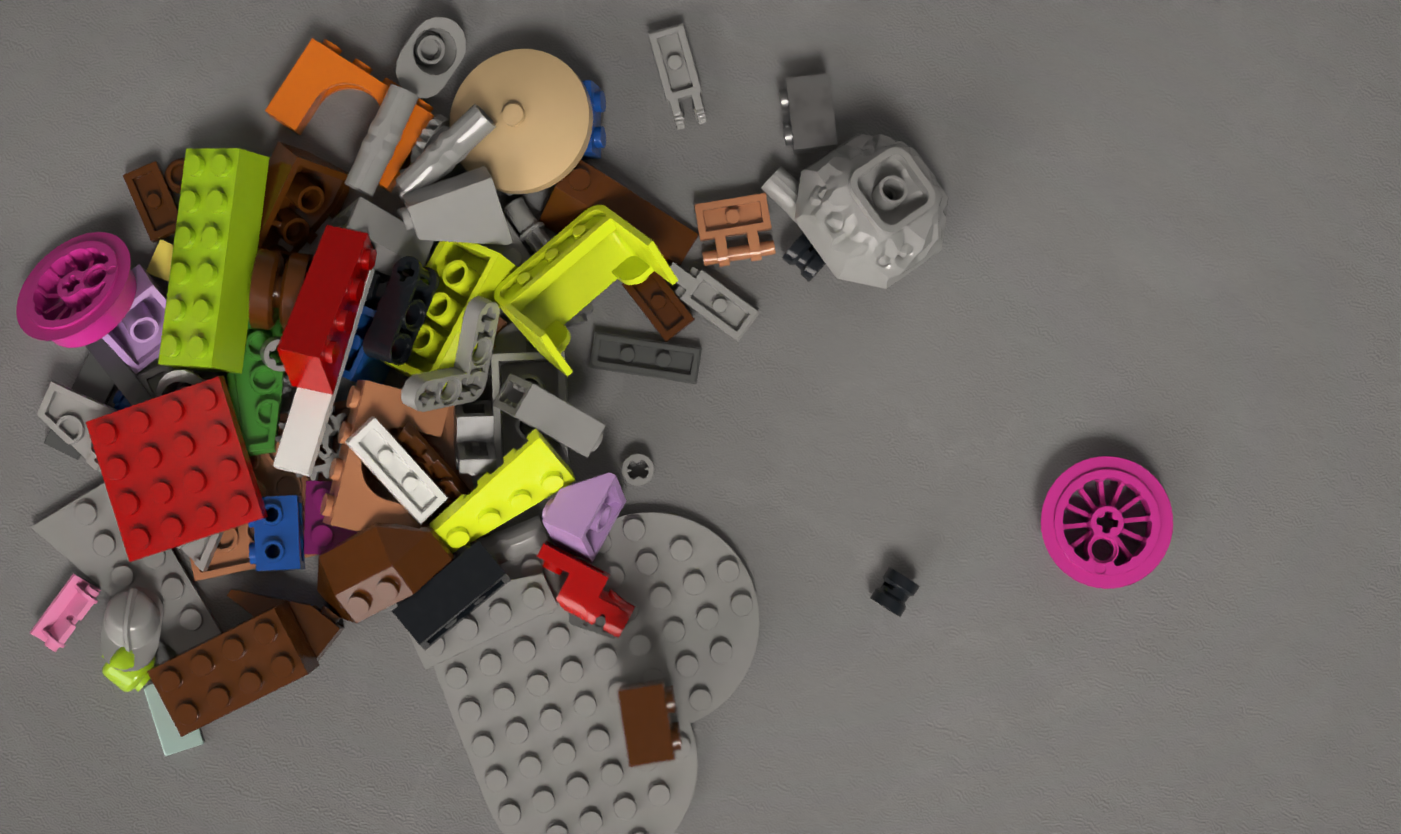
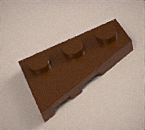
[371,421,472,518]

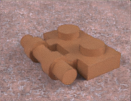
[694,193,776,267]

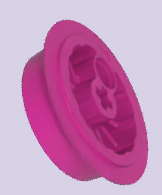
[16,232,137,348]
[1041,456,1173,589]

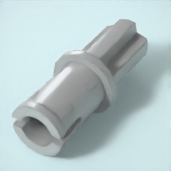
[503,197,551,254]

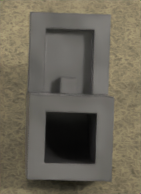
[454,400,497,476]

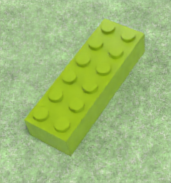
[158,148,270,373]

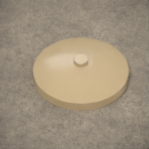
[449,49,593,194]

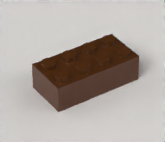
[147,600,320,737]
[618,678,682,767]

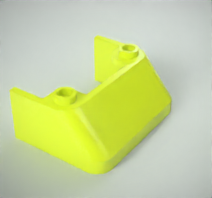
[494,205,678,377]

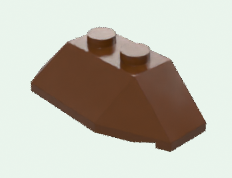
[317,523,454,623]

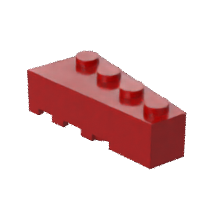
[277,225,376,395]

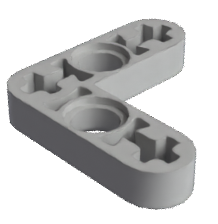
[401,296,500,412]

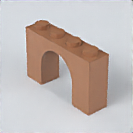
[320,380,448,532]

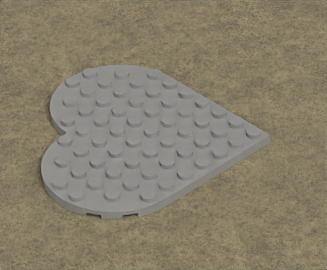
[433,512,760,834]

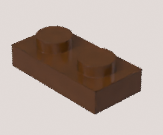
[123,161,178,243]
[622,271,695,342]

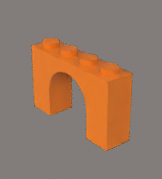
[265,38,435,193]

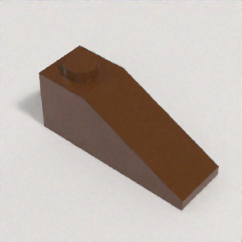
[227,589,344,661]

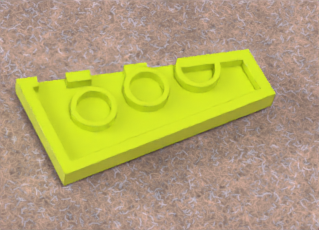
[430,428,576,554]

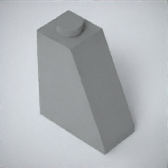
[400,166,513,245]
[329,197,434,277]
[493,373,606,458]

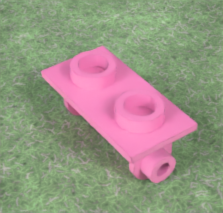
[30,573,101,652]

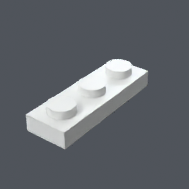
[345,416,448,524]

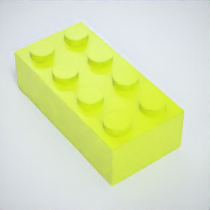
[380,241,518,393]

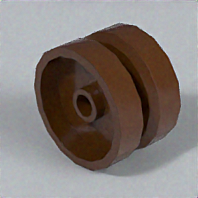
[249,249,313,330]

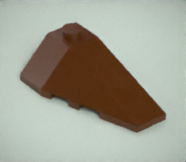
[257,141,351,268]
[538,160,699,266]

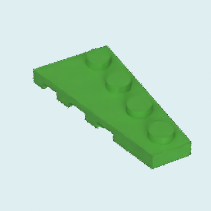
[226,315,285,456]

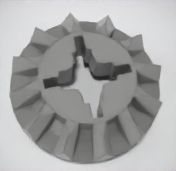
[411,114,450,163]

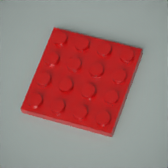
[86,376,268,562]

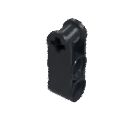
[363,256,440,366]

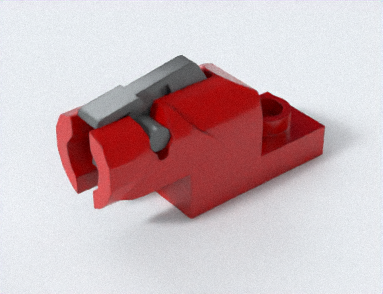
[537,541,636,639]

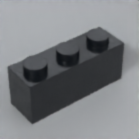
[392,540,510,651]

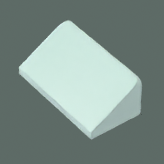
[143,684,204,756]

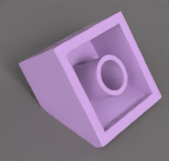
[102,264,167,374]
[542,472,626,563]

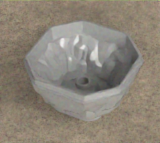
[795,133,948,289]

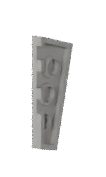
[395,574,559,670]

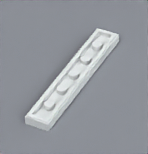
[273,269,375,477]

